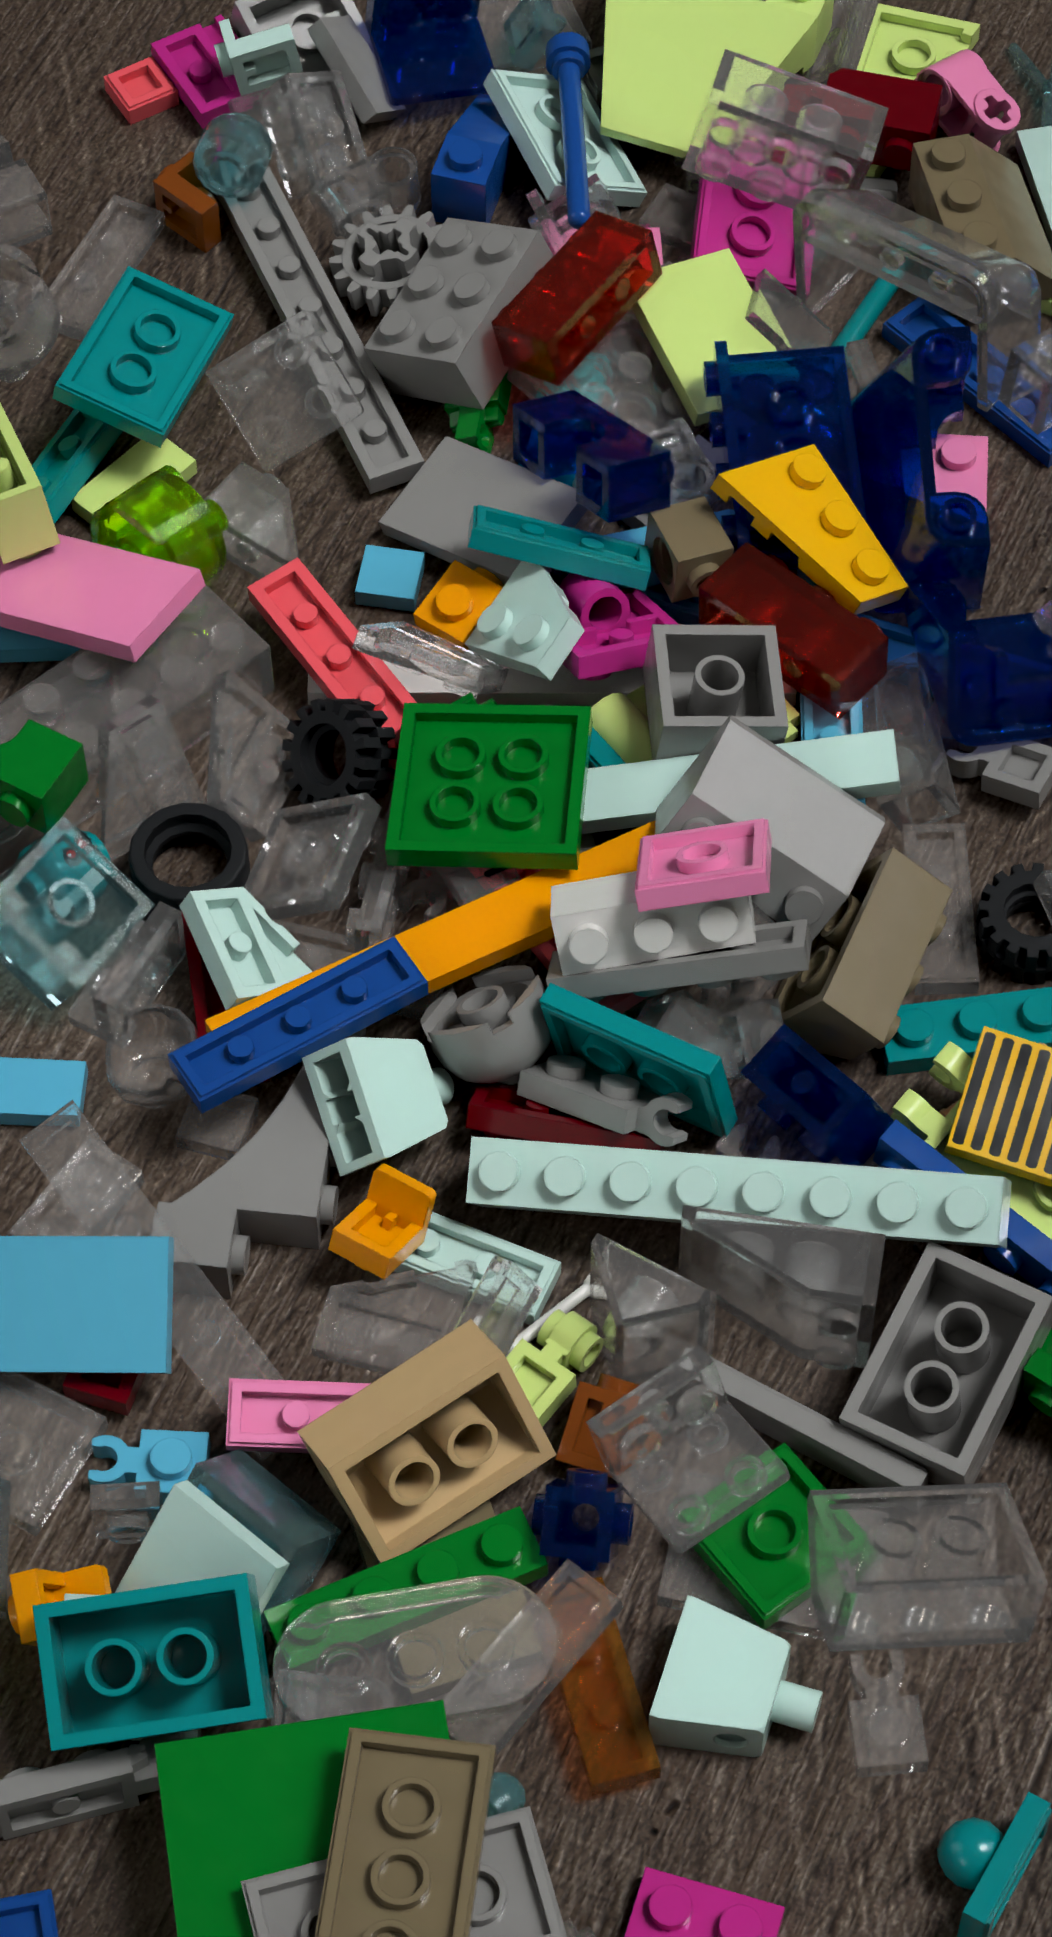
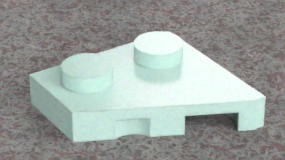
[464,561,585,681]
[179,887,313,1010]

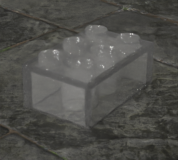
[681,49,889,227]

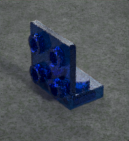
[365,0,495,106]

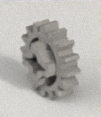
[329,204,444,317]

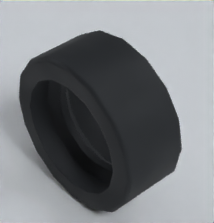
[128,803,250,926]

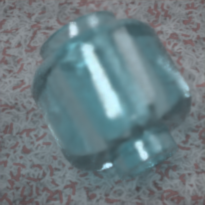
[193,112,273,198]

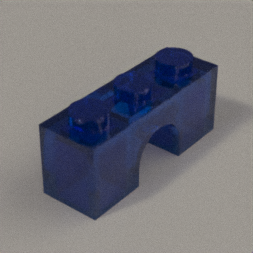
[513,389,674,523]

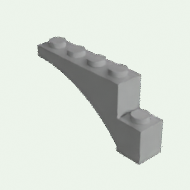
[152,1028,366,1299]

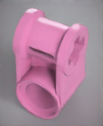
[915,49,1021,152]

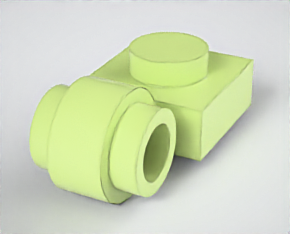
[506,1309,604,1427]

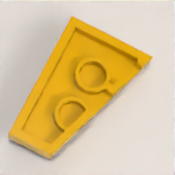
[710,444,909,616]

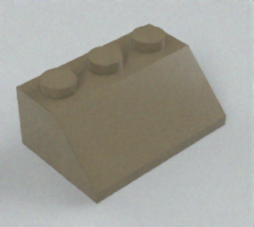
[908,134,1052,315]
[757,847,953,1060]

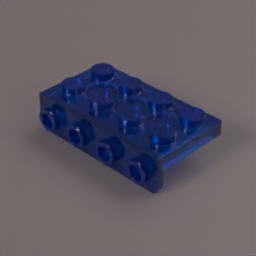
[703,341,867,574]

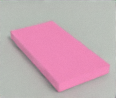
[0,534,206,662]

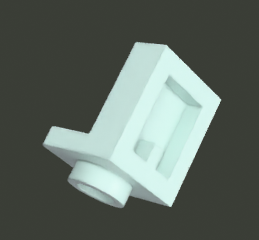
[214,18,305,96]

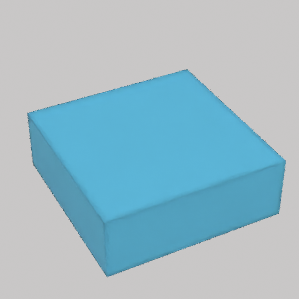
[355,545,425,612]

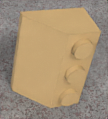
[297,1319,557,1563]

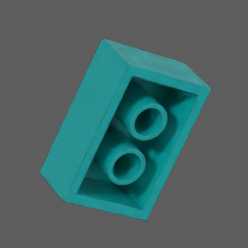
[33,1573,275,1751]

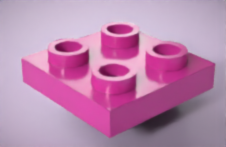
[559,573,678,681]

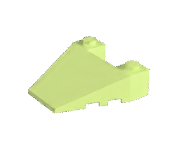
[600,0,834,164]

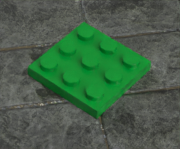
[385,703,593,870]

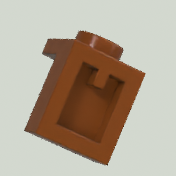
[153,151,222,253]
[555,1373,651,1480]

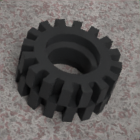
[282,698,398,811]

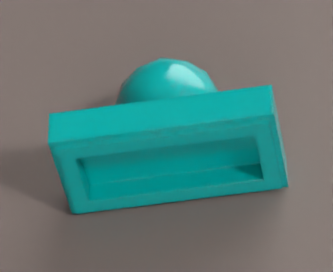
[937,1792,1052,1937]

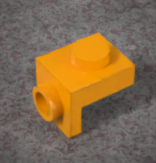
[413,560,503,654]
[328,1163,436,1280]
[8,1564,111,1646]

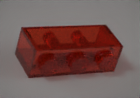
[491,210,663,386]
[699,542,889,720]

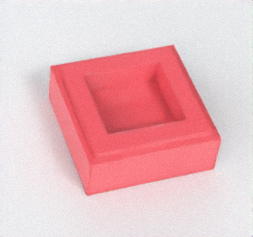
[103,56,179,125]

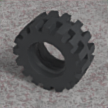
[975,863,1052,985]

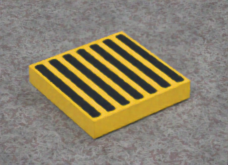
[944,1026,1052,1187]

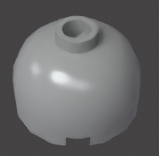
[420,965,552,1085]

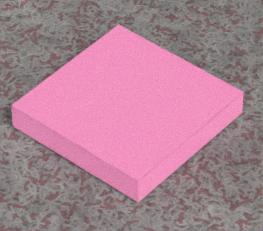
[634,818,772,912]

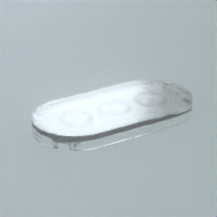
[273,1575,557,1725]

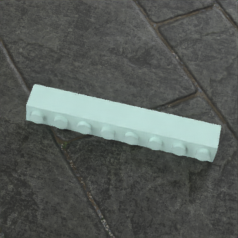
[466,1136,1012,1249]

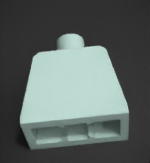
[302,1037,454,1177]
[648,1595,823,1757]

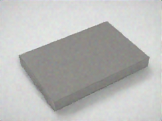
[378,436,591,585]

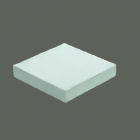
[115,1480,290,1615]

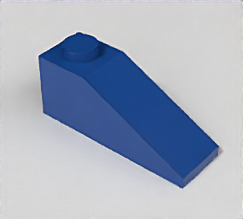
[431,93,518,223]

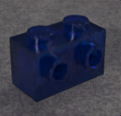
[741,1024,894,1166]

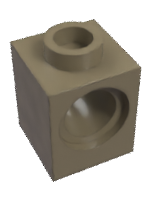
[644,496,734,603]

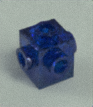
[532,1468,634,1571]

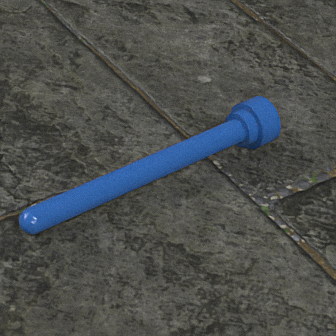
[545,32,591,230]

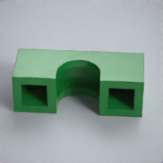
[0,719,89,835]

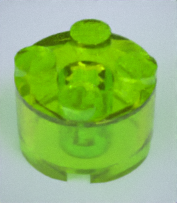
[91,465,229,583]

